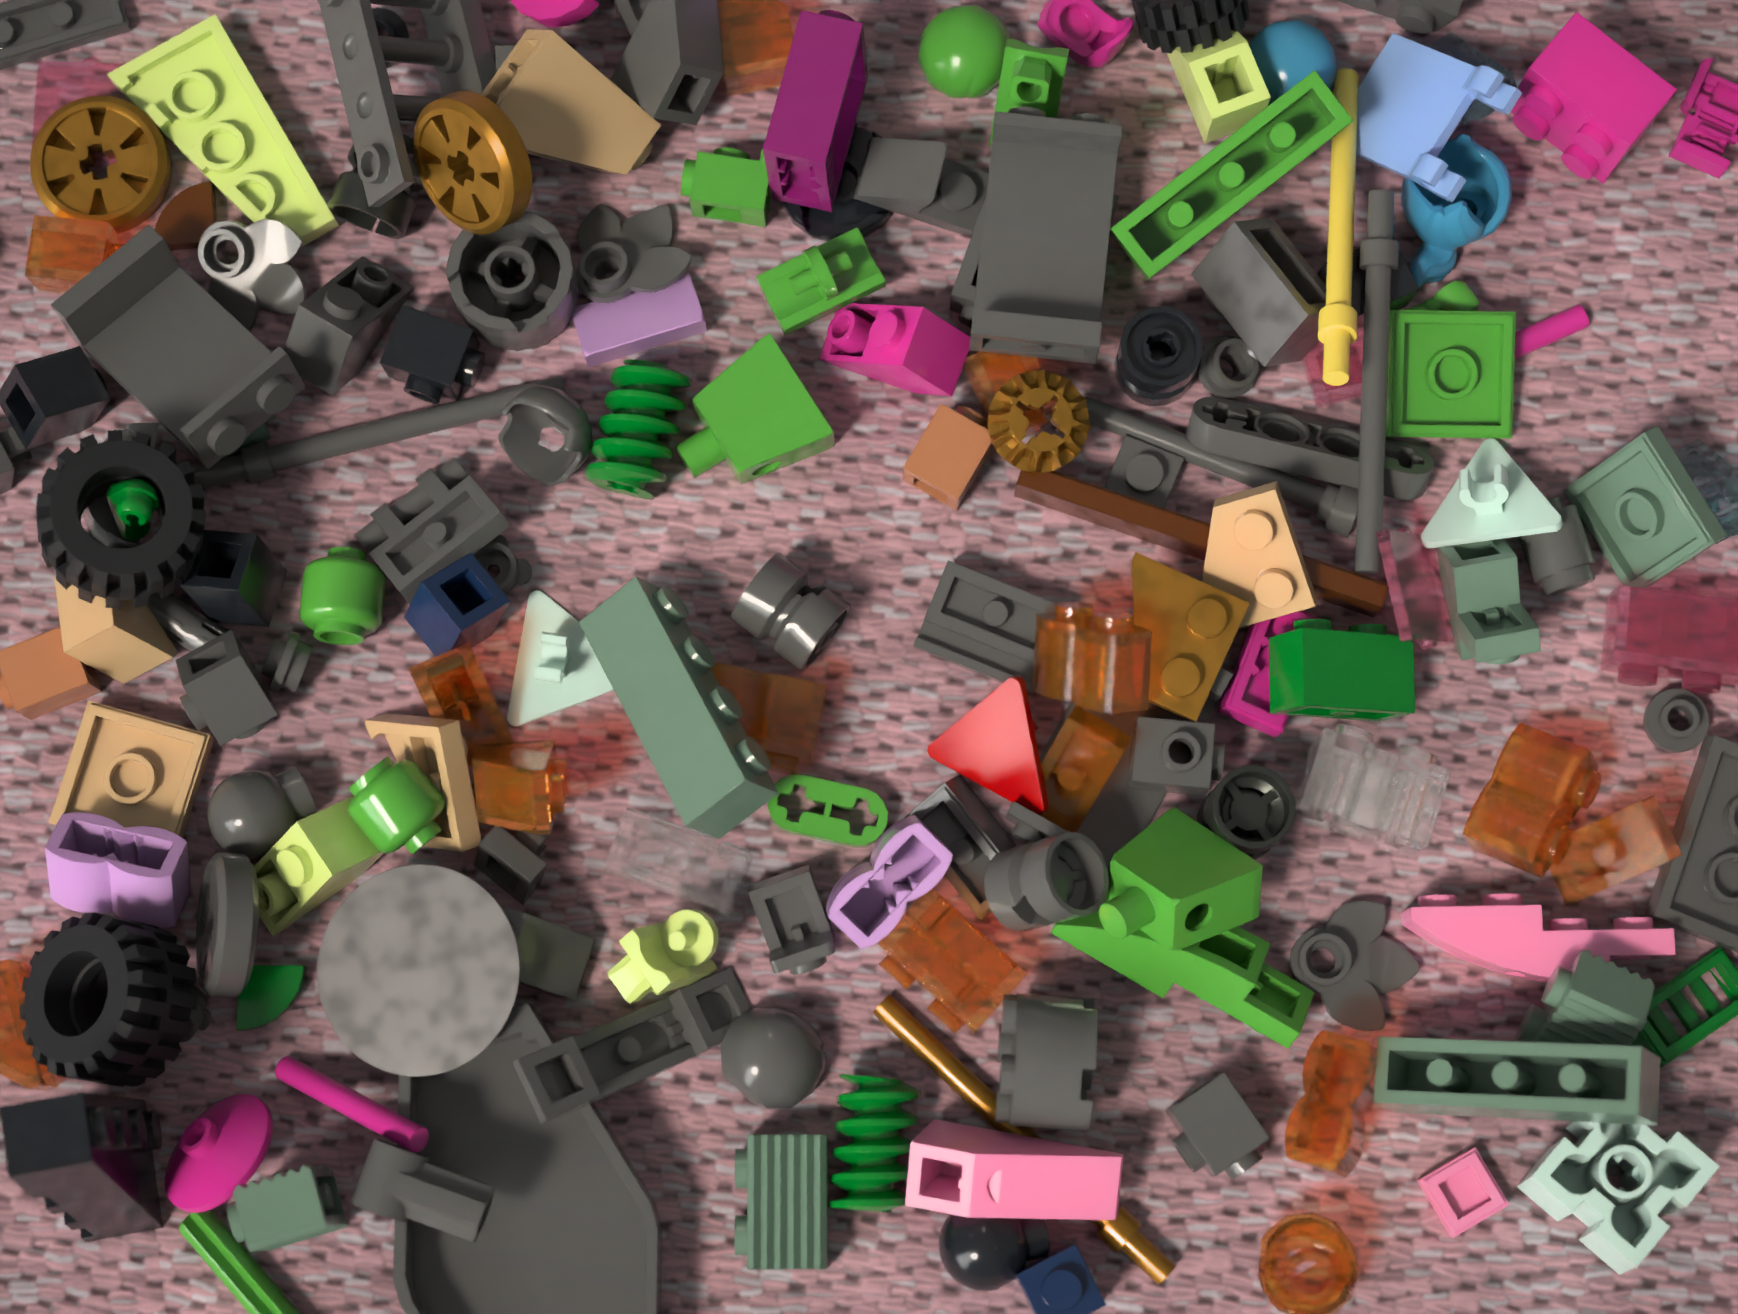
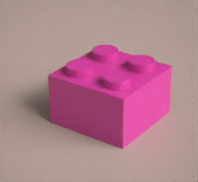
[1511,12,1677,184]

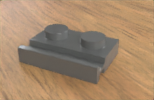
[913,560,1066,695]

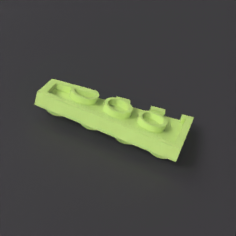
[107,14,339,247]

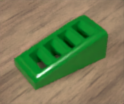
[1631,946,1738,1068]

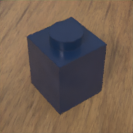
[404,553,510,665]
[1015,1243,1106,1314]

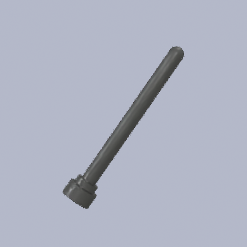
[1084,397,1358,538]

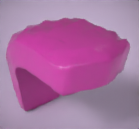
[1037,0,1134,68]

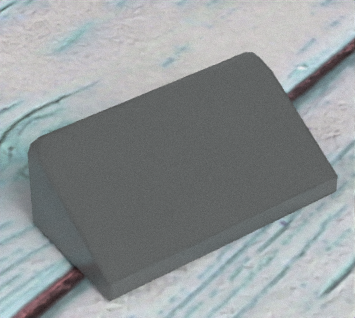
[904,774,1017,921]

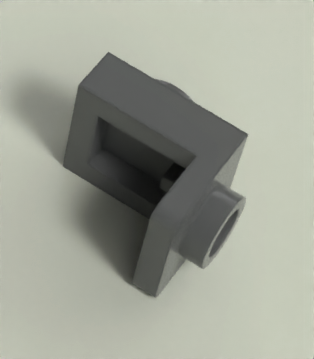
[748,865,835,975]

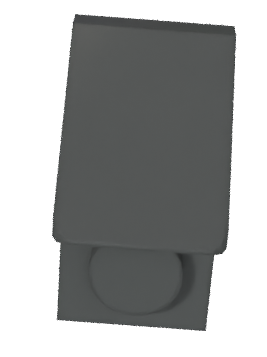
[854,137,989,236]

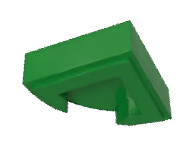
[236,965,307,1031]

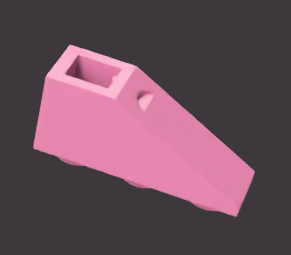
[905,1119,1124,1220]

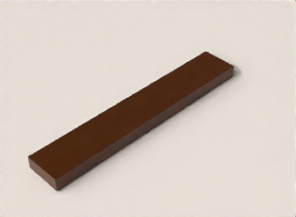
[1014,470,1389,618]

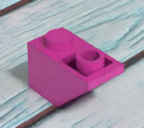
[818,303,970,397]

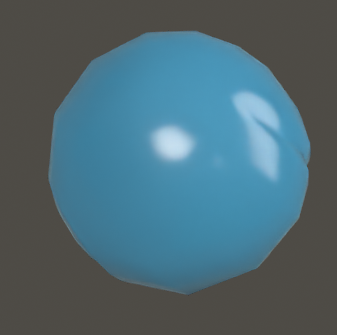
[1249,20,1337,106]

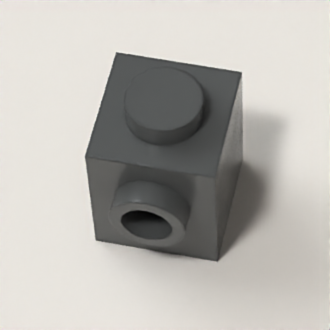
[175,630,278,746]
[1127,717,1225,796]
[1165,1073,1270,1180]

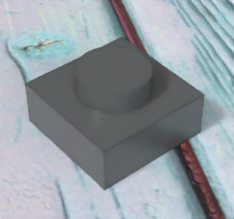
[1104,435,1184,508]

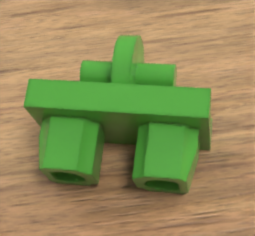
[989,38,1069,146]
[756,227,886,335]

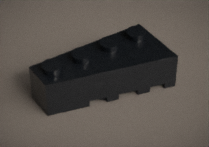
[0,1092,163,1242]

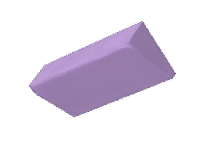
[572,273,707,368]

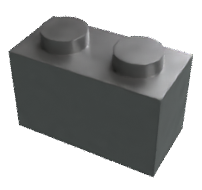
[1191,218,1326,367]

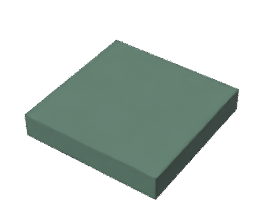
[1563,426,1728,597]

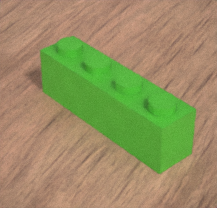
[1110,70,1353,281]

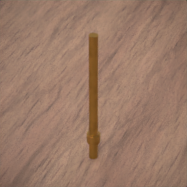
[872,994,1176,1285]

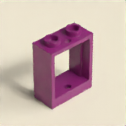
[763,10,868,212]

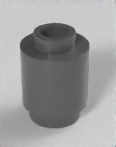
[1519,498,1596,596]

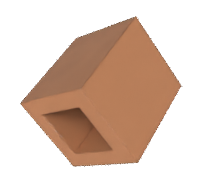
[903,403,994,511]
[0,627,102,720]

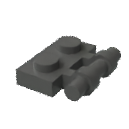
[354,457,511,604]

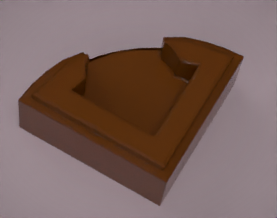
[154,181,217,251]

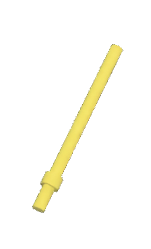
[1318,68,1359,386]

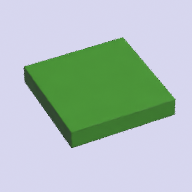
[1386,310,1516,439]

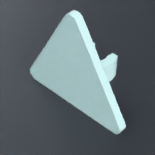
[1421,438,1563,549]
[507,590,614,727]

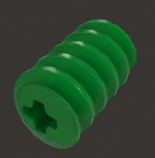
[585,359,692,500]
[828,1074,921,1213]

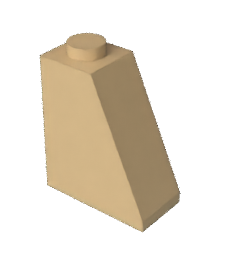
[481,29,661,175]

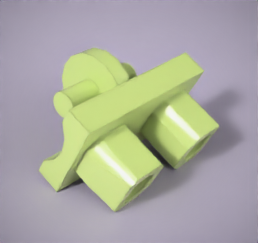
[607,908,719,1004]

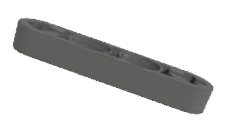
[1186,397,1434,500]

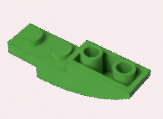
[1050,887,1314,1049]

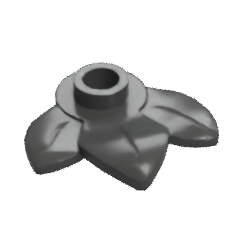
[576,204,692,303]
[198,219,307,332]
[1290,901,1420,1031]

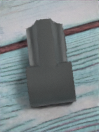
[350,1138,496,1242]

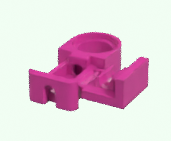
[1668,58,1738,179]

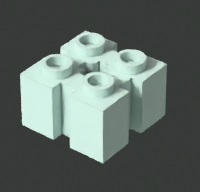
[1517,1121,1720,1275]

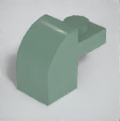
[1437,539,1541,664]

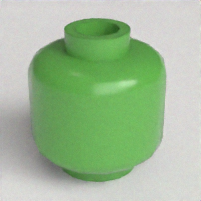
[299,547,386,645]
[348,756,445,855]

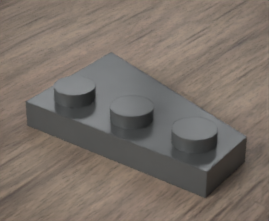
[1644,735,1738,953]

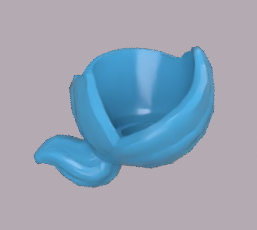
[1401,134,1512,288]

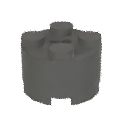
[446,211,580,351]
[995,993,1097,1131]

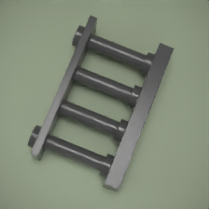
[317,0,497,207]

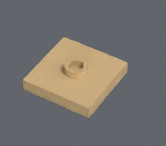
[49,701,215,838]

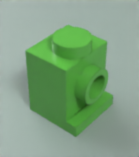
[681,148,771,227]

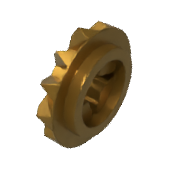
[987,369,1091,473]

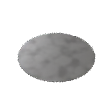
[317,864,520,1076]

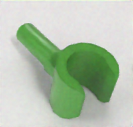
[1405,281,1479,311]

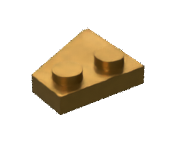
[1131,552,1250,722]

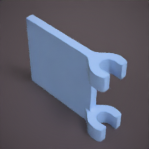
[1329,33,1522,202]

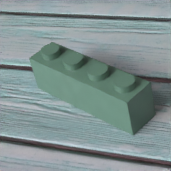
[579,577,779,839]
[1373,1037,1660,1125]

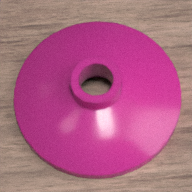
[165,1094,273,1213]

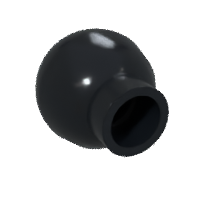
[939,1214,1050,1291]

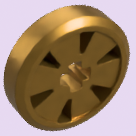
[413,91,532,235]
[30,96,172,235]

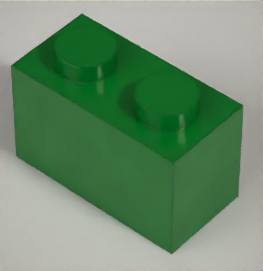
[1269,619,1415,721]

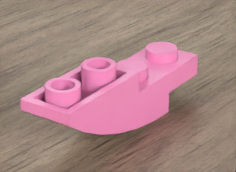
[1401,893,1676,982]

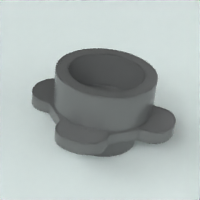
[474,534,532,595]

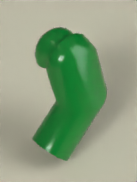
[105,479,159,541]

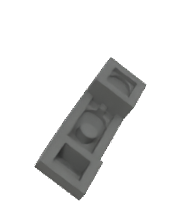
[513,967,750,1124]

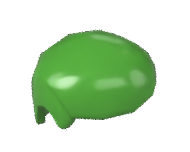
[918,5,1012,99]

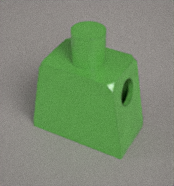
[675,333,835,485]
[1099,807,1263,951]

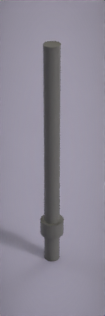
[1355,189,1399,574]
[194,375,566,489]

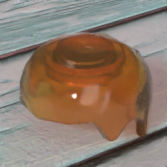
[1258,1212,1359,1314]

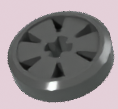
[196,852,258,997]

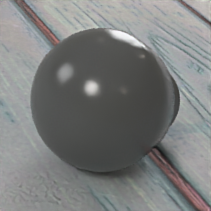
[207,765,317,859]

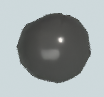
[498,384,593,486]
[720,1007,826,1109]

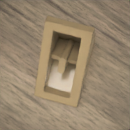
[54,545,178,684]

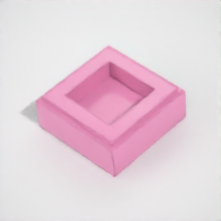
[1417,1147,1510,1238]

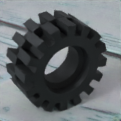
[1132,0,1250,53]

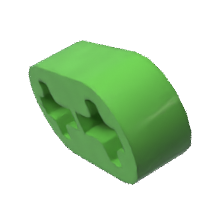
[768,774,888,848]

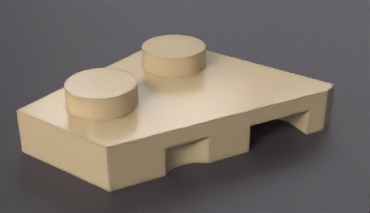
[1202,481,1317,628]
[365,713,482,852]

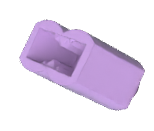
[45,812,191,928]
[825,815,953,949]

